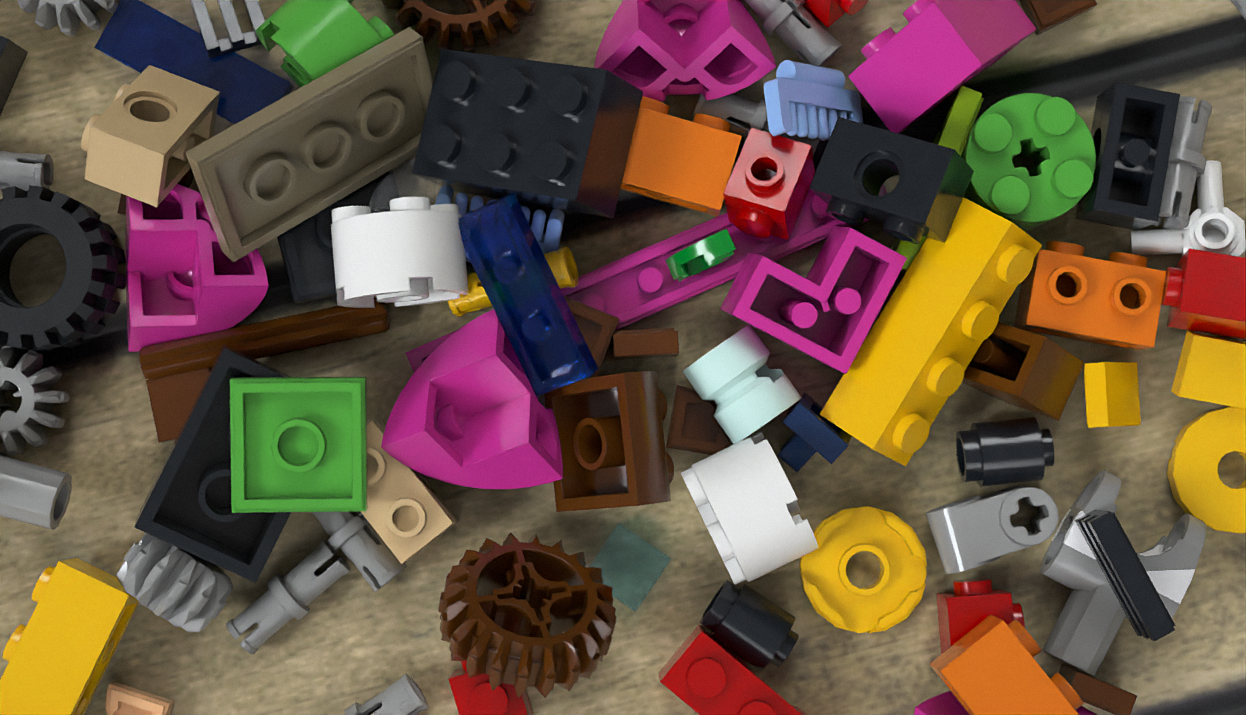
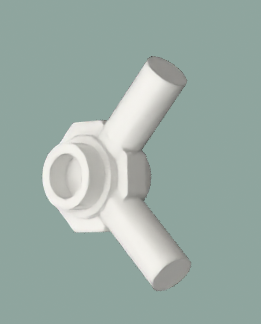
[1131,160,1246,257]

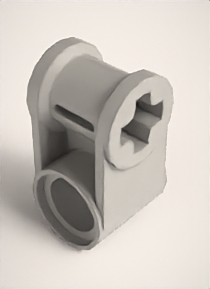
[926,486,1059,574]

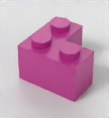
[848,0,1037,134]
[720,226,907,374]

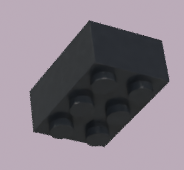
[412,49,643,218]
[134,344,291,583]

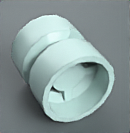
[682,324,801,445]

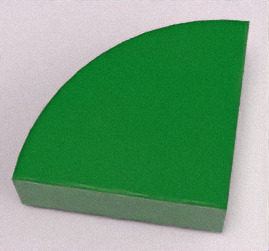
[665,229,736,282]

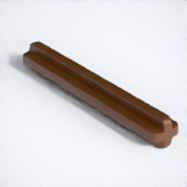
[139,298,390,380]

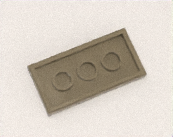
[185,27,433,262]

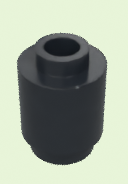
[956,417,1054,487]
[699,580,799,671]

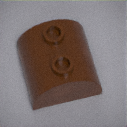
[543,371,674,512]

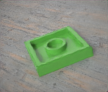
[230,377,368,513]

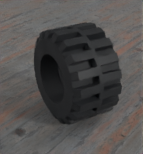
[0,185,126,352]

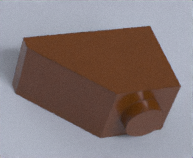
[962,322,1084,421]

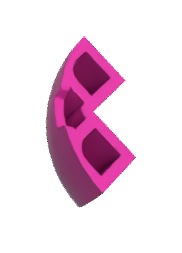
[594,0,776,102]
[125,184,269,352]
[381,307,563,489]

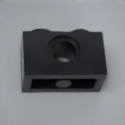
[1076,82,1180,230]
[809,117,974,244]

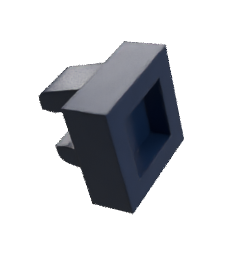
[777,392,852,472]

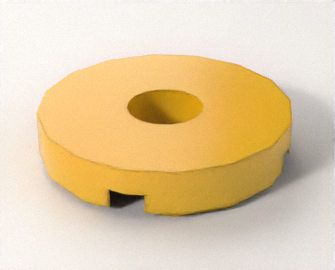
[1167,406,1246,534]
[799,506,927,633]

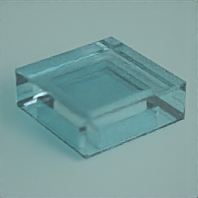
[589,523,671,612]

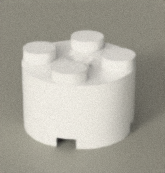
[331,197,468,308]
[681,431,819,585]

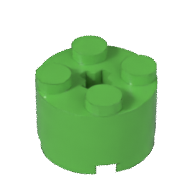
[255,0,395,88]
[961,93,1096,230]

